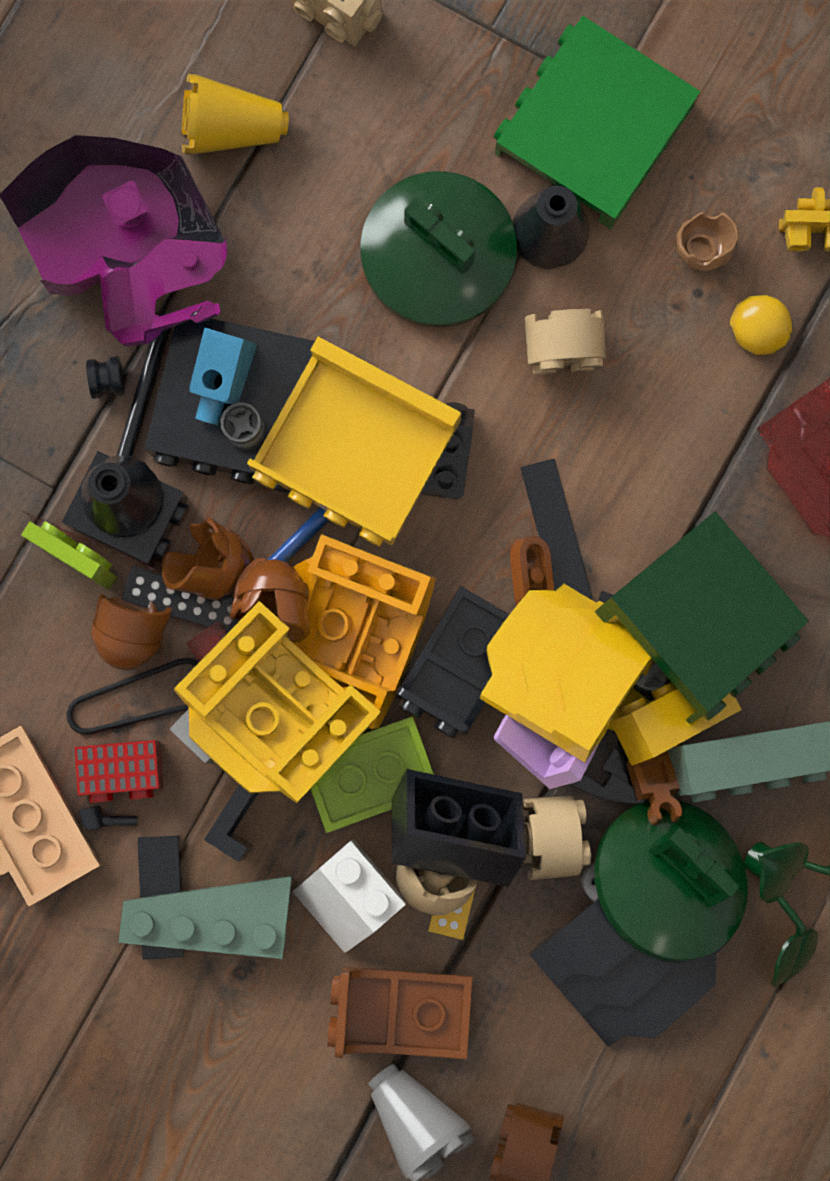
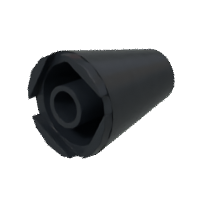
[513,186,590,270]

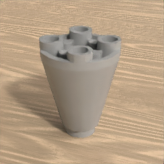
[368,1064,476,1181]

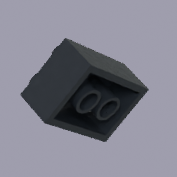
[391,769,526,887]

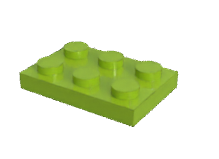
[21,521,118,591]
[311,716,434,833]

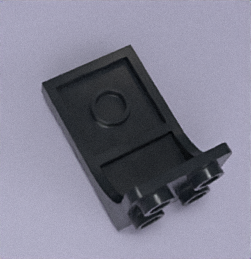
[396,586,510,739]

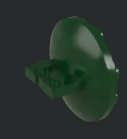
[360,171,517,327]
[594,800,748,962]

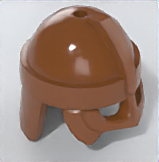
[162,518,254,600]
[229,558,310,643]
[91,593,172,670]

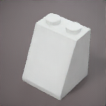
[293,839,406,953]

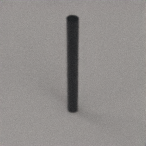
[117,311,171,457]

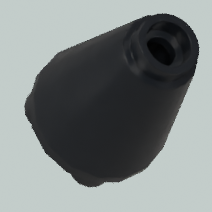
[81,455,162,536]

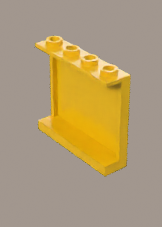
[247,337,461,547]

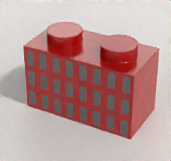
[74,740,164,803]

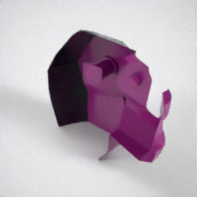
[0,135,227,347]

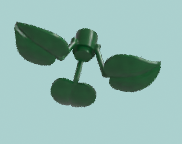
[744,841,830,988]

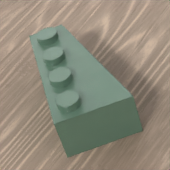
[665,721,830,802]
[118,875,292,959]

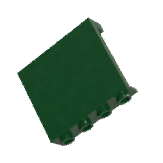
[594,511,809,724]

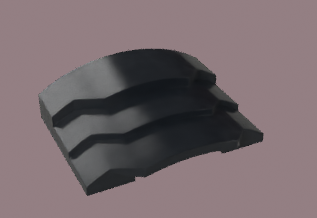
[529,897,729,1047]

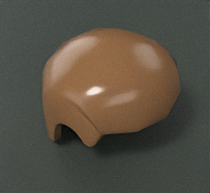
[675,212,739,271]

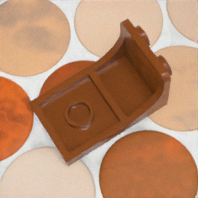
[327,966,473,1059]

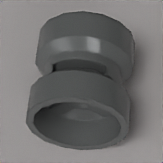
[220,402,266,449]

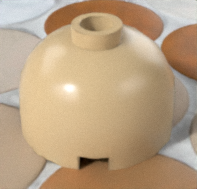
[396,865,477,916]

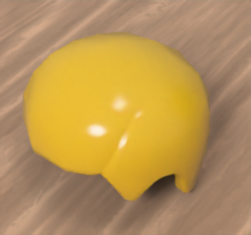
[730,295,792,355]

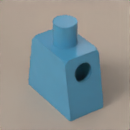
[189,328,257,425]

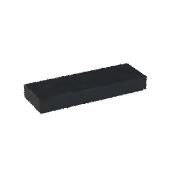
[138,835,184,960]

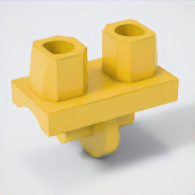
[779,187,830,252]

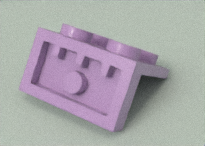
[494,715,612,789]

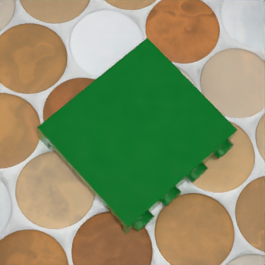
[493,15,701,229]

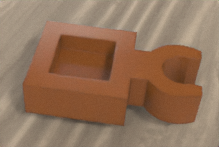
[626,752,682,825]

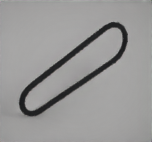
[67,658,199,735]

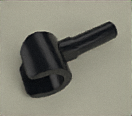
[80,805,137,830]

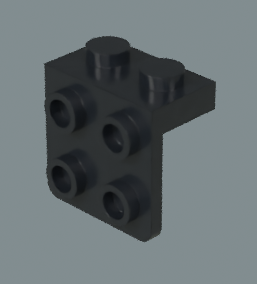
[421,402,475,499]

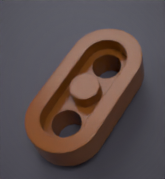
[510,536,554,606]

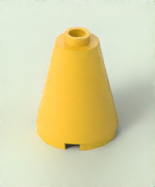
[181,74,289,155]

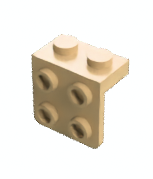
[292,0,383,47]

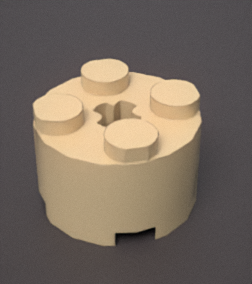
[525,309,606,375]
[523,795,591,880]

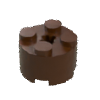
[489,1103,565,1181]

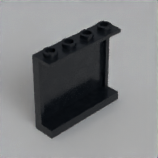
[145,319,315,493]

